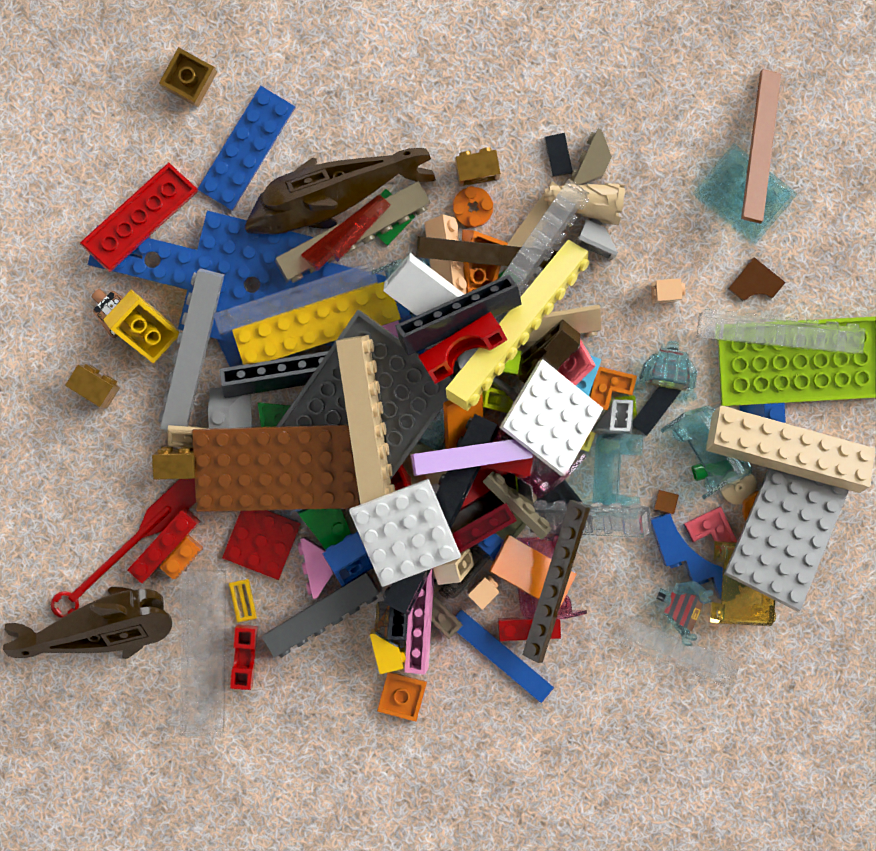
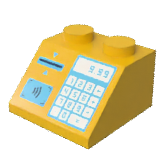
[370,629,406,674]

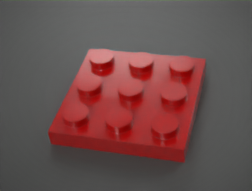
[222,510,301,580]

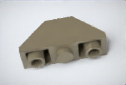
[570,128,612,185]

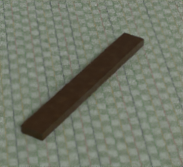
[416,236,558,270]

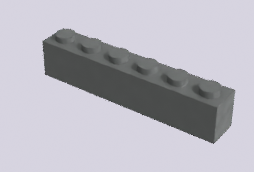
[262,572,379,658]

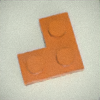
[590,366,637,410]

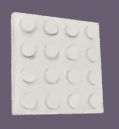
[499,360,603,476]
[349,479,461,587]

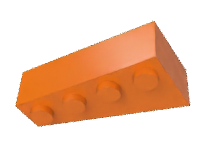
[462,230,508,293]

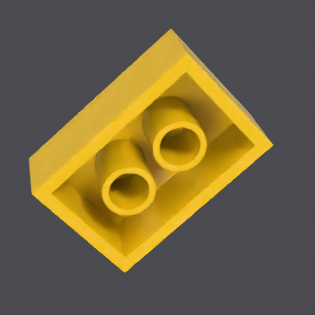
[103,290,180,364]

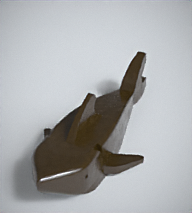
[245,148,436,235]

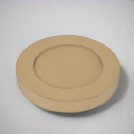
[720,468,756,504]

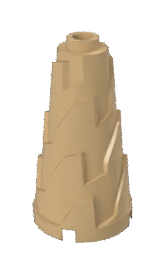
[544,183,625,225]

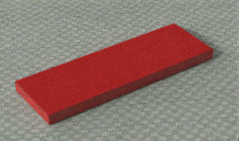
[80,162,198,272]

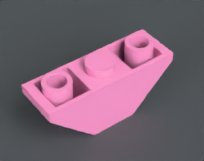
[298,537,333,599]

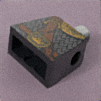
[374,601,408,640]

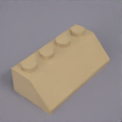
[525,304,601,347]

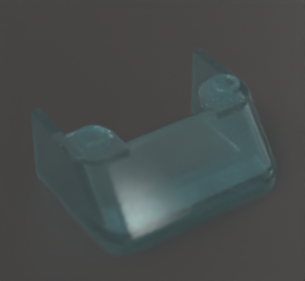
[660,405,752,499]

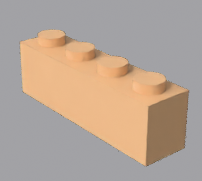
[424,215,467,294]

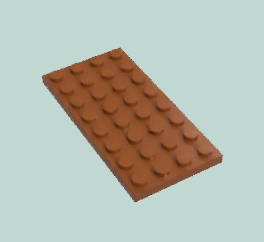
[192,425,360,512]

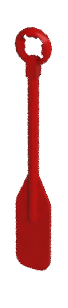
[50,478,196,618]

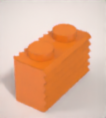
[159,535,203,579]

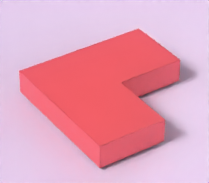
[684,506,737,552]

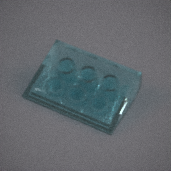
[692,143,798,244]

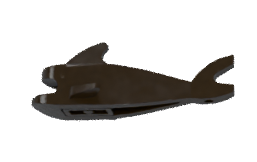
[3,587,172,659]

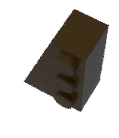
[518,319,580,383]

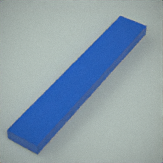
[455,609,554,703]

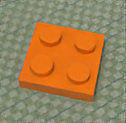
[377,672,427,722]

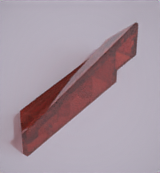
[301,195,391,271]

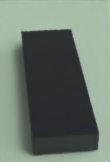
[632,386,682,436]

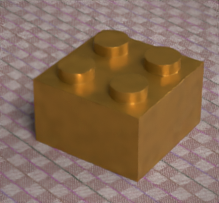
[159,47,217,107]
[455,147,501,187]
[65,364,120,408]
[152,446,196,480]

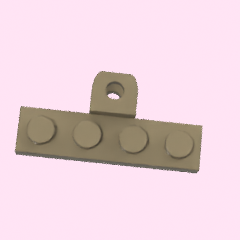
[483,471,552,540]

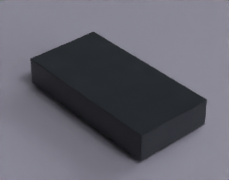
[545,133,573,177]

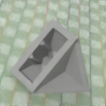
[592,399,633,434]

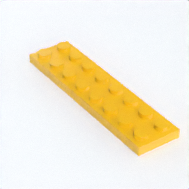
[232,282,401,365]

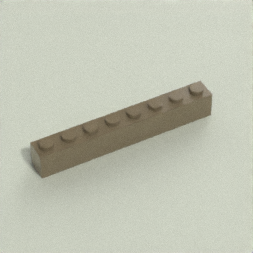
[275,181,430,283]

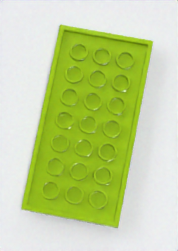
[717,316,876,406]

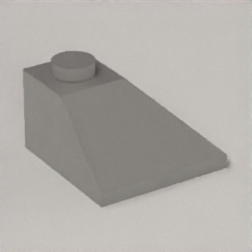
[575,218,618,260]
[208,388,252,429]

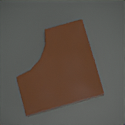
[728,257,786,302]

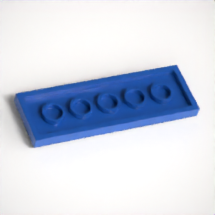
[198,85,296,211]

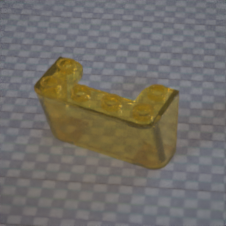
[710,541,776,627]

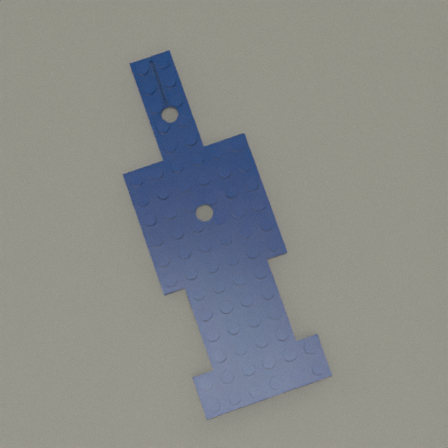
[87,210,431,357]

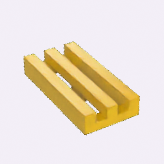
[229,578,257,623]

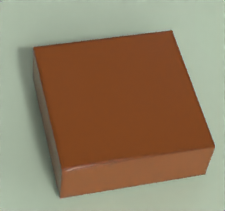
[654,490,679,514]

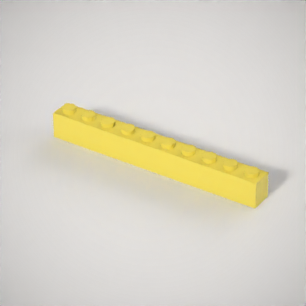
[446,240,589,411]

